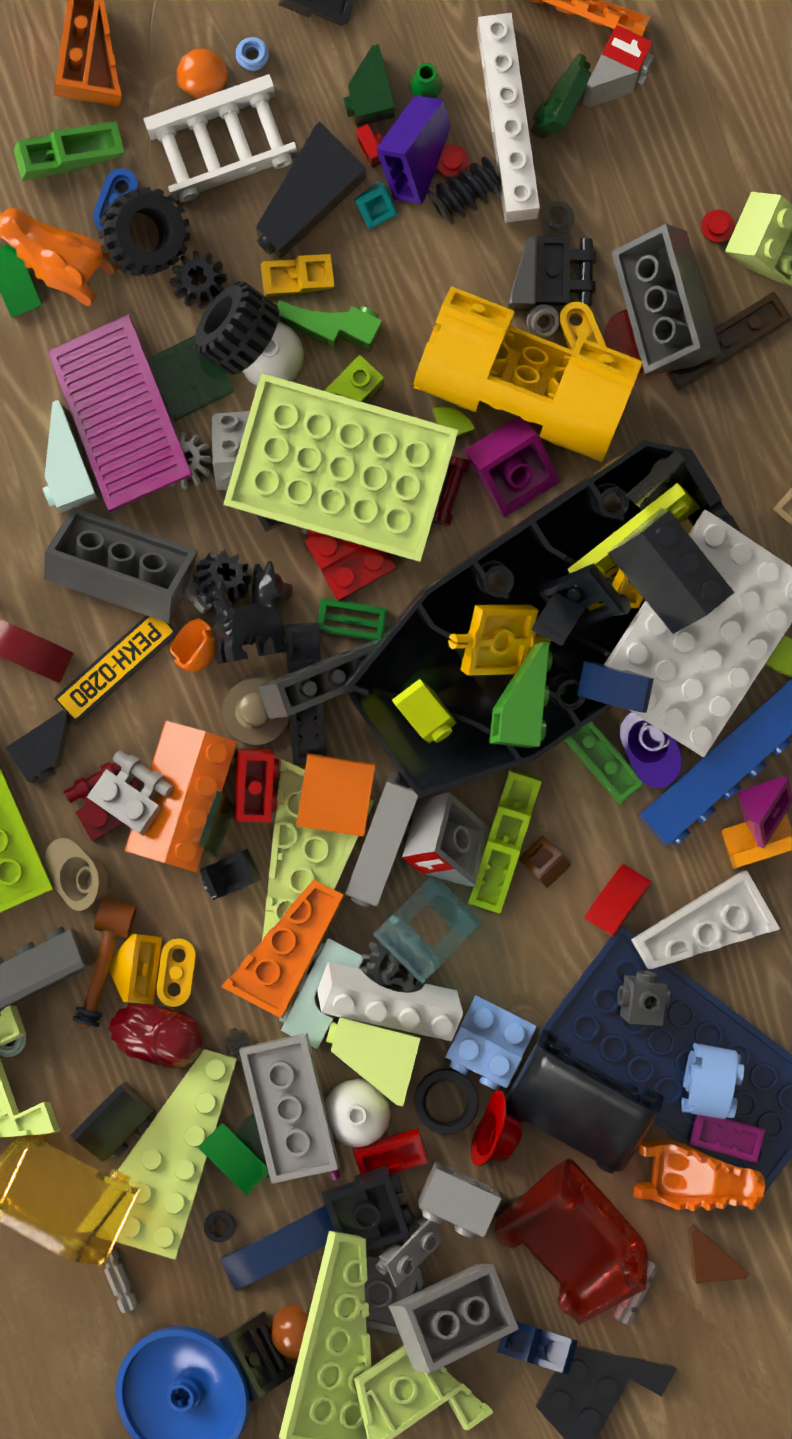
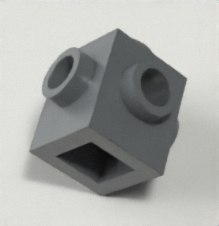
[618,971,670,1026]

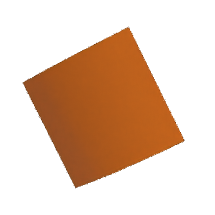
[296,753,375,837]

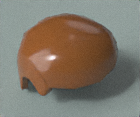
[271,1304,309,1359]

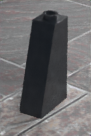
[256,121,367,259]

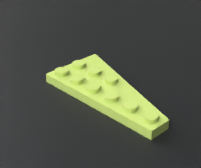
[262,759,374,940]
[75,1049,237,1260]
[279,1231,371,1439]

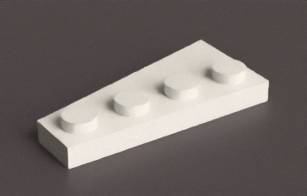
[631,870,780,969]

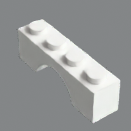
[317,962,463,1041]

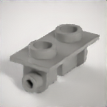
[375,1218,443,1287]

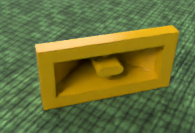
[108,934,162,1005]

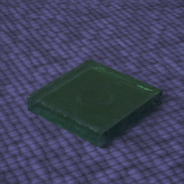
[148,335,234,422]

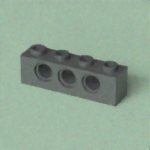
[258,639,380,719]

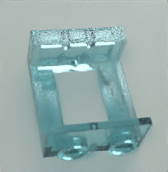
[373,876,482,983]

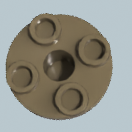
[222,678,290,746]

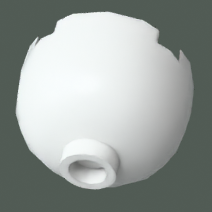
[242,321,304,385]
[325,1078,391,1148]

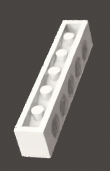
[477,13,540,223]

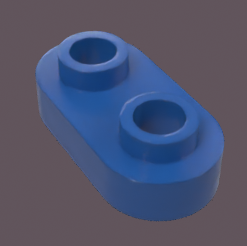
[93,168,139,231]

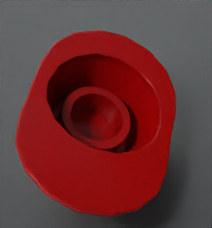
[470,1090,523,1166]

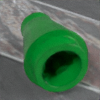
[409,63,442,98]

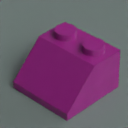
[464,416,561,517]

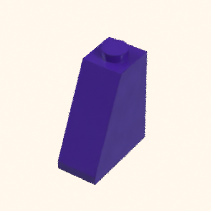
[377,95,451,204]

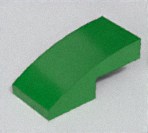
[0,244,42,318]
[198,1123,269,1196]

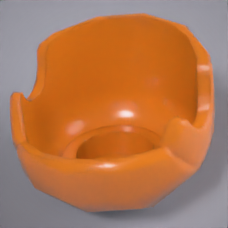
[176,48,228,99]
[170,618,217,673]

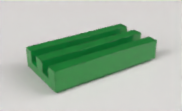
[317,598,388,641]

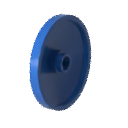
[116,1326,251,1439]

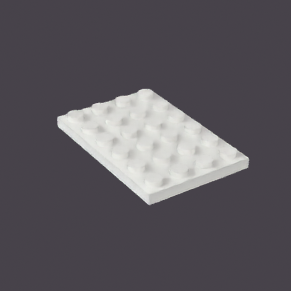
[604,510,792,757]

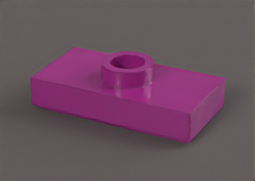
[689,1115,766,1163]

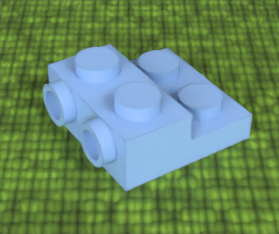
[445,995,537,1090]

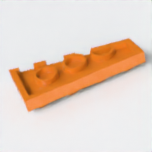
[528,0,651,37]
[221,879,346,1019]

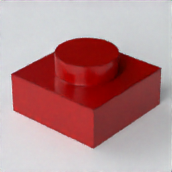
[356,124,383,168]

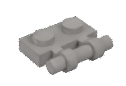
[87,750,174,836]

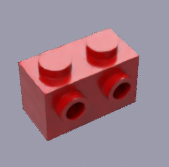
[233,748,279,823]

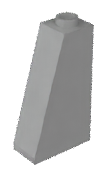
[345,768,418,907]

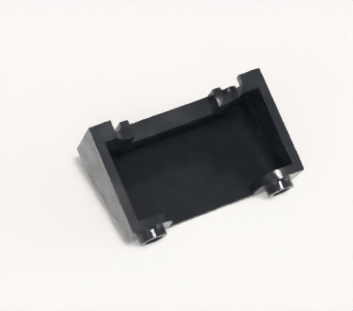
[505,1029,664,1174]

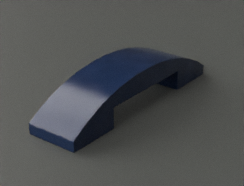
[220,1204,335,1290]

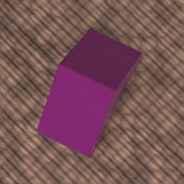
[737,776,792,848]

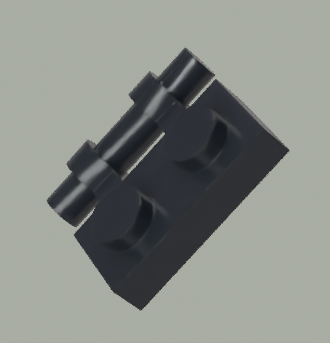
[536,236,596,307]

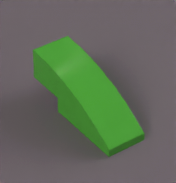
[14,121,125,181]

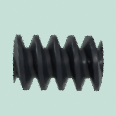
[427,156,501,225]

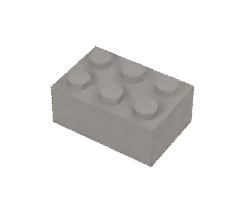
[418,1160,501,1239]
[389,1264,519,1373]

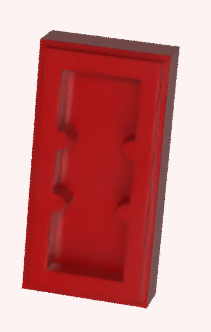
[353,1128,429,1174]

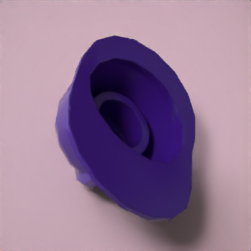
[620,712,682,788]

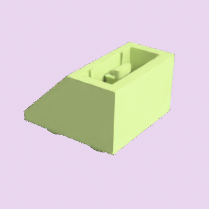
[725,192,792,287]

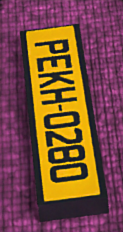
[54,615,178,724]

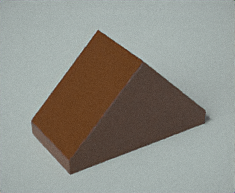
[688,1225,750,1283]

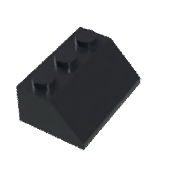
[607,508,735,634]

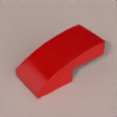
[584,864,652,937]

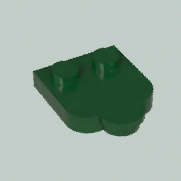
[531,53,591,138]

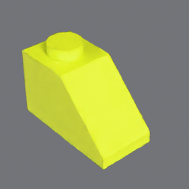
[392,679,457,743]

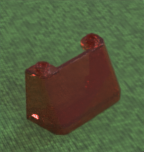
[494,1158,648,1325]

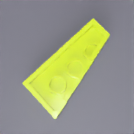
[567,483,701,575]

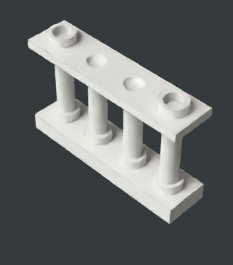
[143,74,297,202]

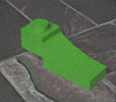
[277,300,382,351]

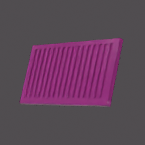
[47,314,193,512]

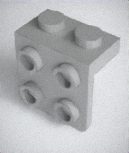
[212,411,250,491]

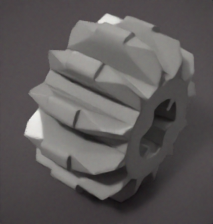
[170,432,213,490]

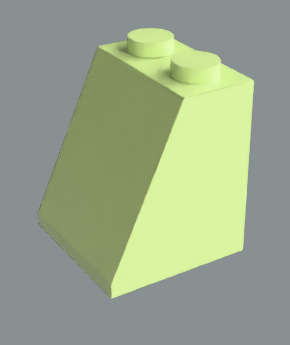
[326,1017,421,1106]

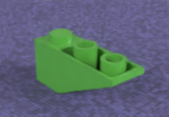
[490,641,552,748]

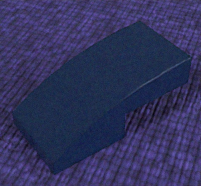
[577,661,654,713]
[497,1321,578,1375]

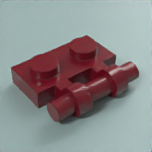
[64,762,142,842]

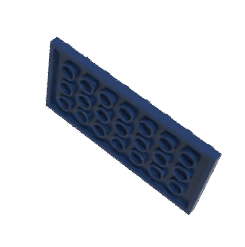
[537,926,792,1194]

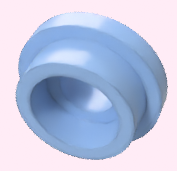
[236,37,269,71]

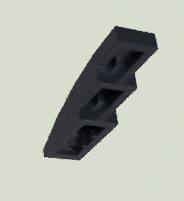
[285,622,327,765]

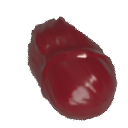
[108,1003,203,1068]

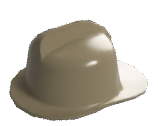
[43,838,111,911]

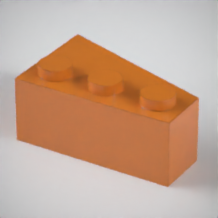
[53,0,122,107]

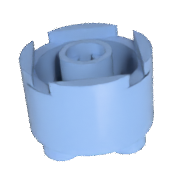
[681,1043,744,1120]

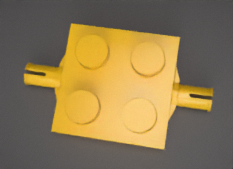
[448,605,551,675]

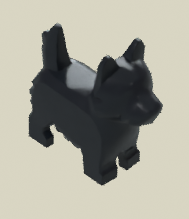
[212,561,293,664]

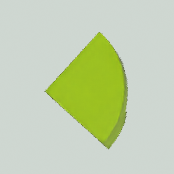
[432,407,475,437]

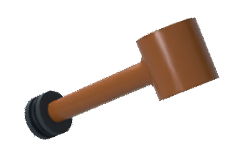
[73,897,137,1028]

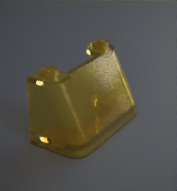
[0,1134,140,1266]

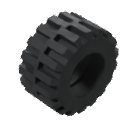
[98,187,190,276]
[193,281,279,375]

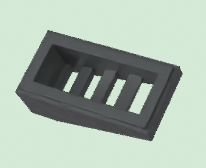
[508,237,537,311]

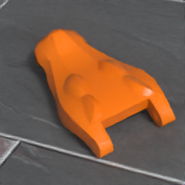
[0,208,120,306]
[633,1139,765,1211]

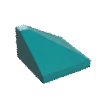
[354,181,398,229]

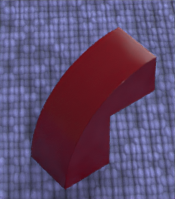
[0,619,74,684]

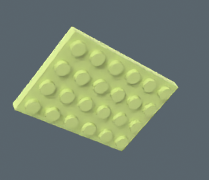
[223,373,458,562]

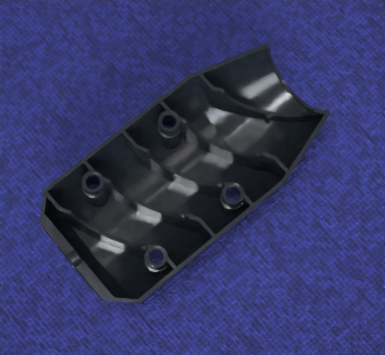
[343,440,743,799]

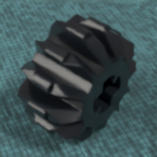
[170,251,227,309]
[193,549,252,606]

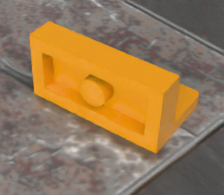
[721,813,792,869]

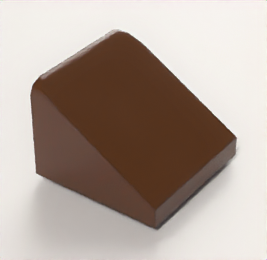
[518,835,571,888]

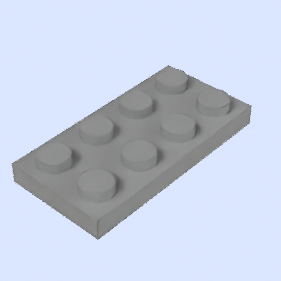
[239,1033,340,1184]

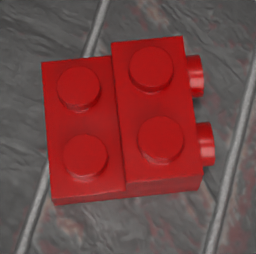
[304,530,397,601]

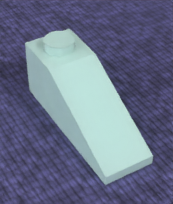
[43,400,98,513]

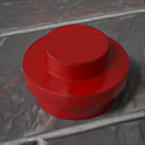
[437,144,469,178]
[701,209,735,243]

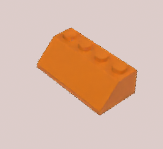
[124,721,237,873]

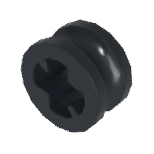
[204,1211,236,1242]

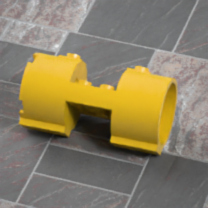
[413,286,643,462]

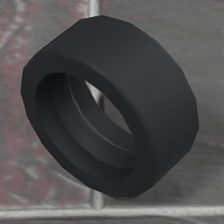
[414,1068,479,1135]

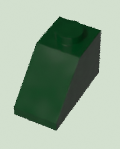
[343,44,395,127]

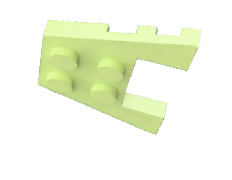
[0,1005,60,1138]
[354,1345,493,1439]

